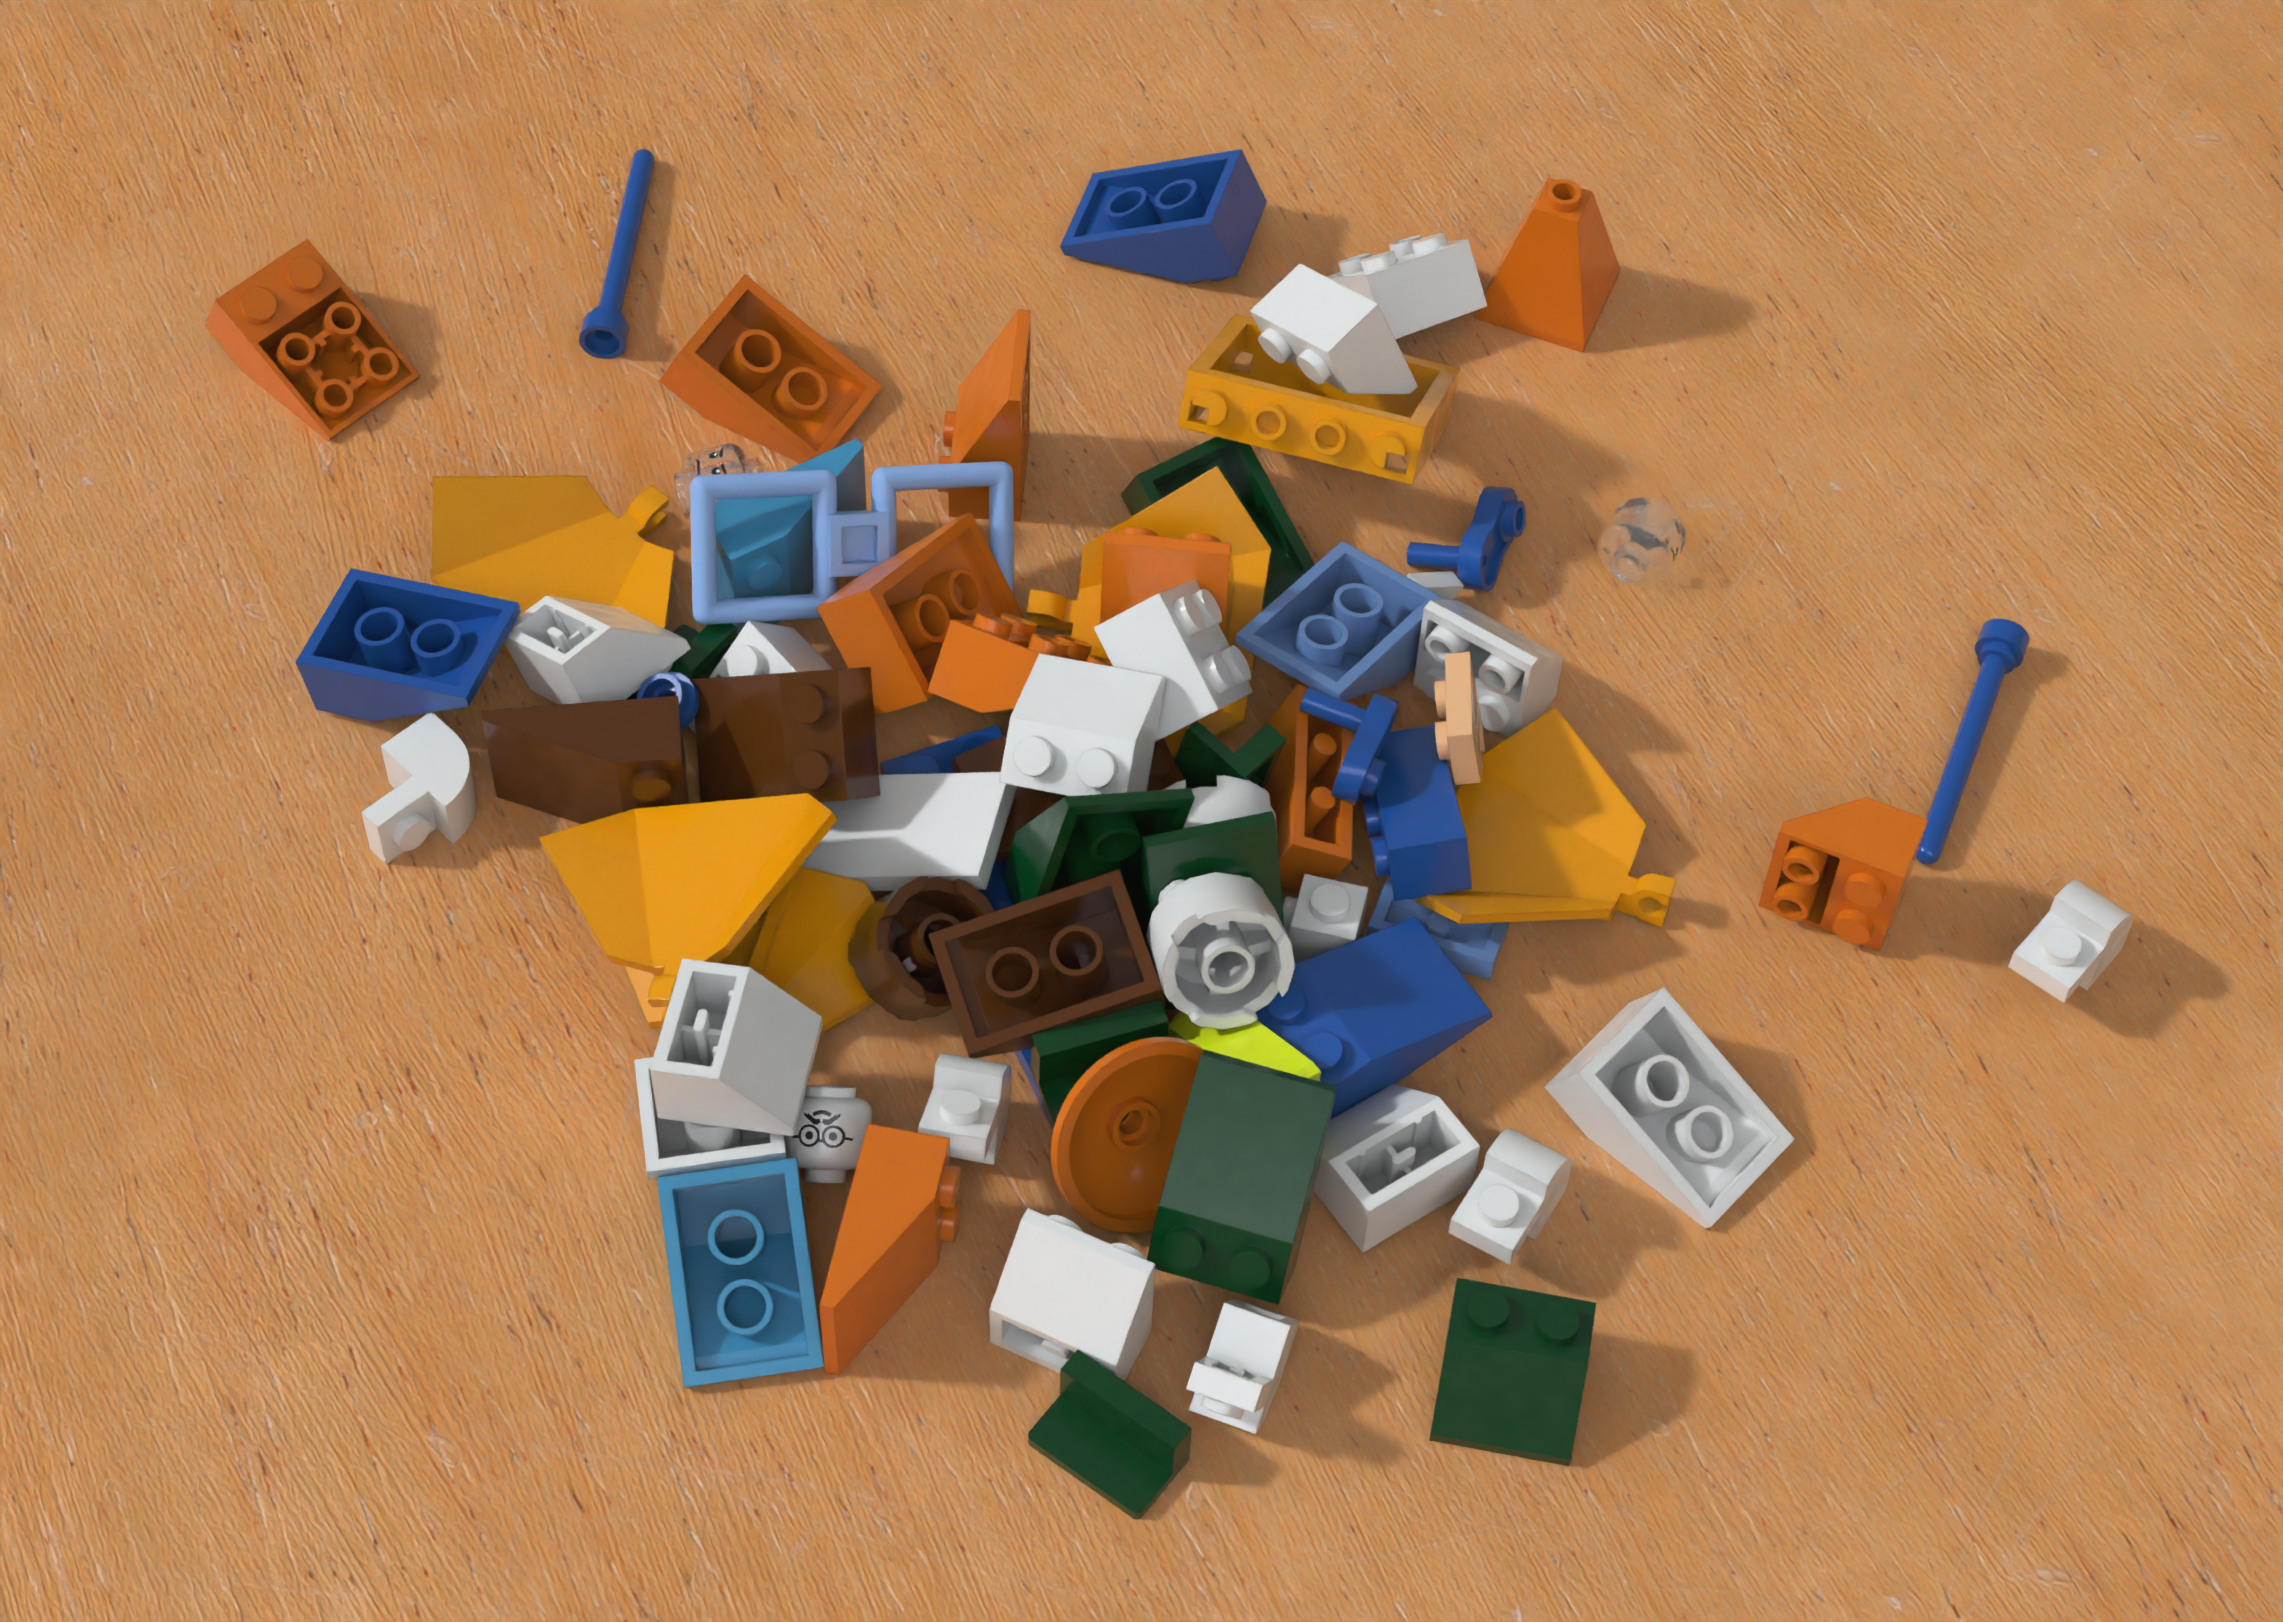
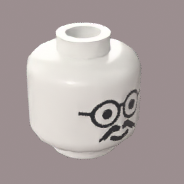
[783,1085,872,1183]

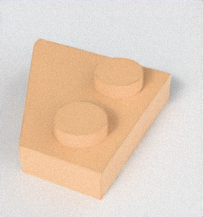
[1434,651,1486,785]

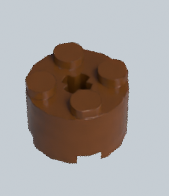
[848,876,995,1021]

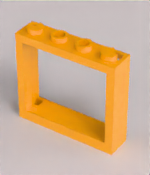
[1177,314,1461,485]

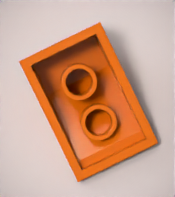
[659,274,883,464]
[938,309,1031,521]
[816,512,1025,717]
[819,1124,962,1375]

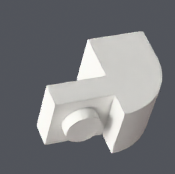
[361,712,477,864]
[2008,879,2134,1003]
[918,1053,1012,1165]
[1448,1127,1572,1265]
[1186,1298,1300,1434]

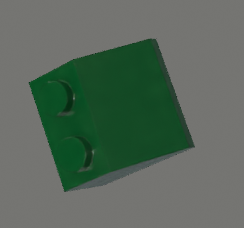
[1429,1278,1596,1466]

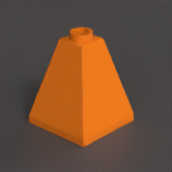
[1475,178,1620,353]

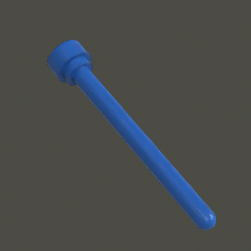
[579,149,655,359]
[1916,619,2030,865]

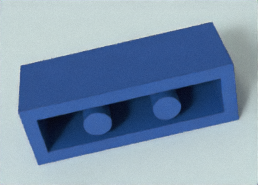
[1359,725,1472,901]

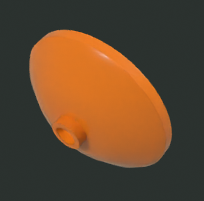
[1051,1037,1204,1233]

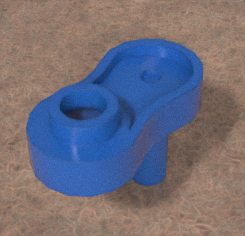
[1407,486,1526,592]
[1300,687,1399,805]

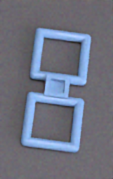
[690,461,1014,625]

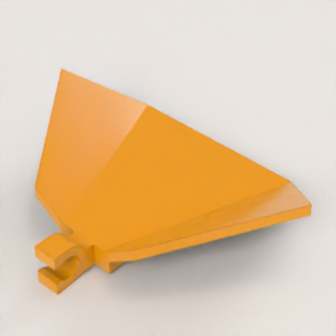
[1026,466,1271,758]
[431,475,674,661]
[1414,707,1677,927]
[539,793,838,1021]
[624,866,875,1033]

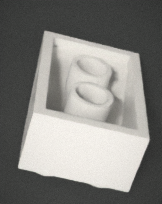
[1544,988,1795,1229]

